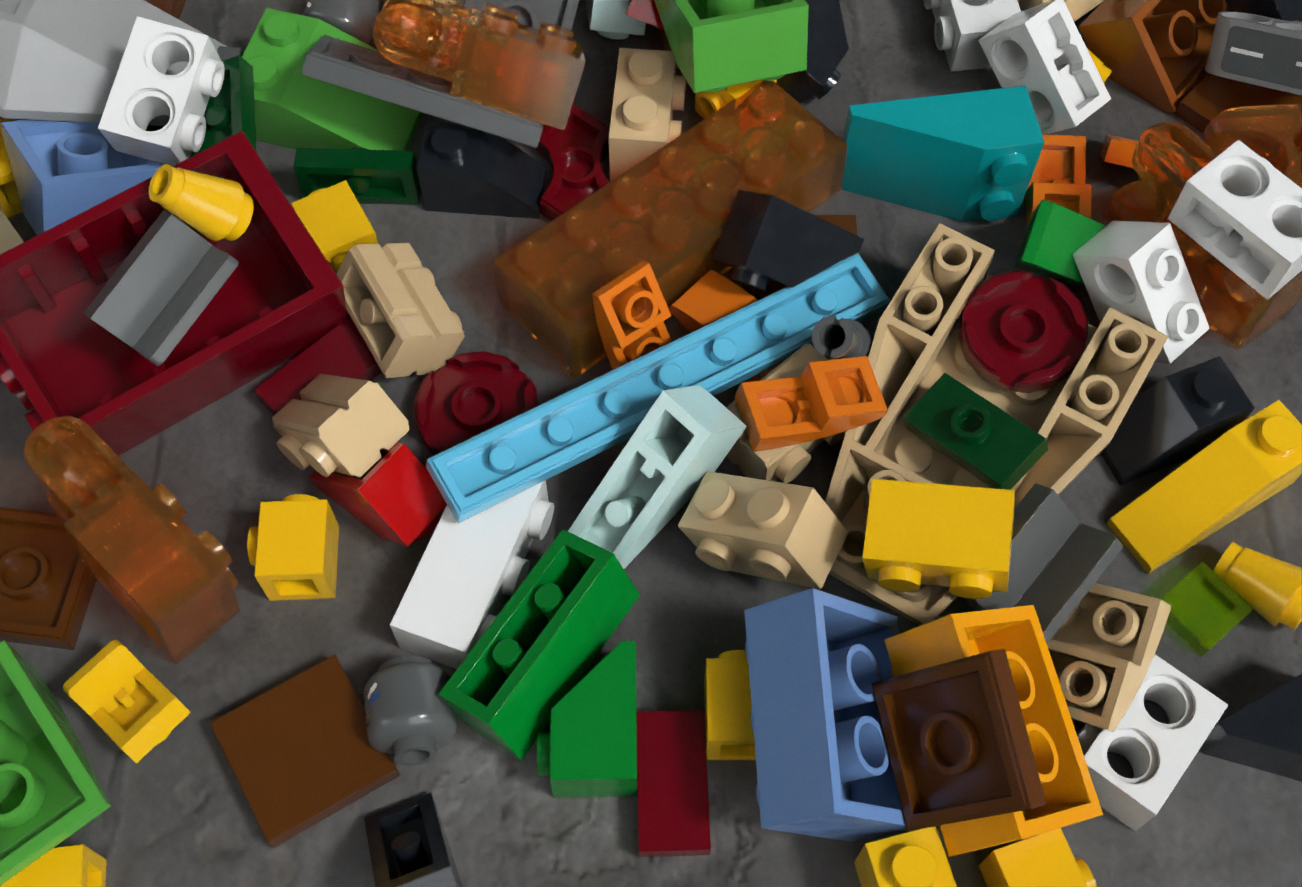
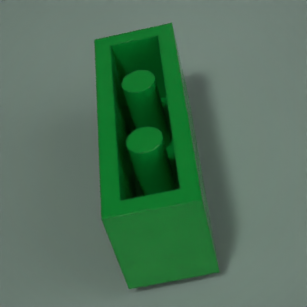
[438,529,640,761]

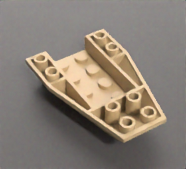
[825,223,1169,626]

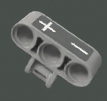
[1205,12,1302,96]

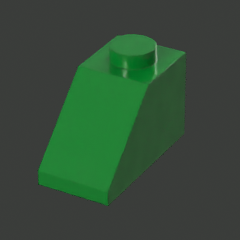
[1014,199,1106,289]
[537,641,637,798]

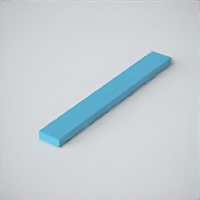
[426,253,890,524]

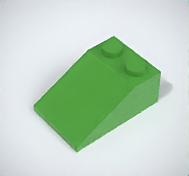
[654,0,809,93]
[242,8,424,151]
[0,640,111,886]

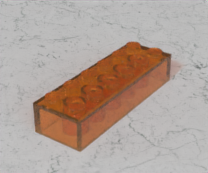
[493,81,848,379]

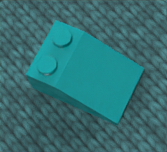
[835,86,1045,222]

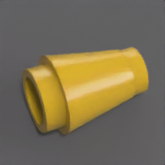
[149,164,254,241]
[1212,542,1302,631]

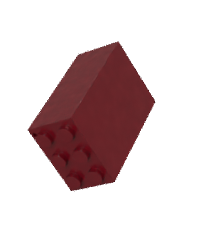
[0,131,347,475]

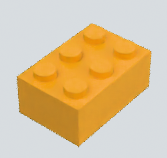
[884,605,1103,857]

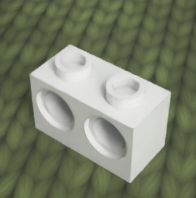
[978,0,1111,134]
[98,16,225,166]
[1168,140,1302,300]
[1072,220,1210,364]
[1077,654,1228,831]

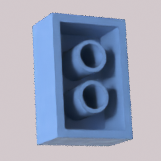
[744,588,918,842]

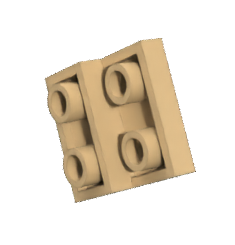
[1047,583,1172,732]

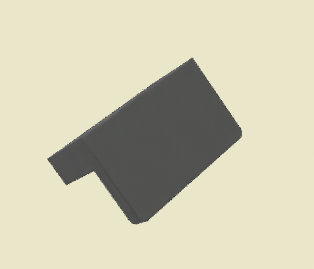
[84,210,239,366]
[963,483,1123,644]

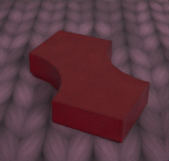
[535,103,621,244]

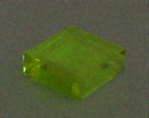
[1161,562,1253,657]

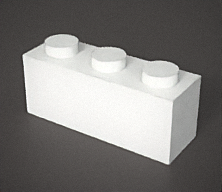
[390,480,554,669]

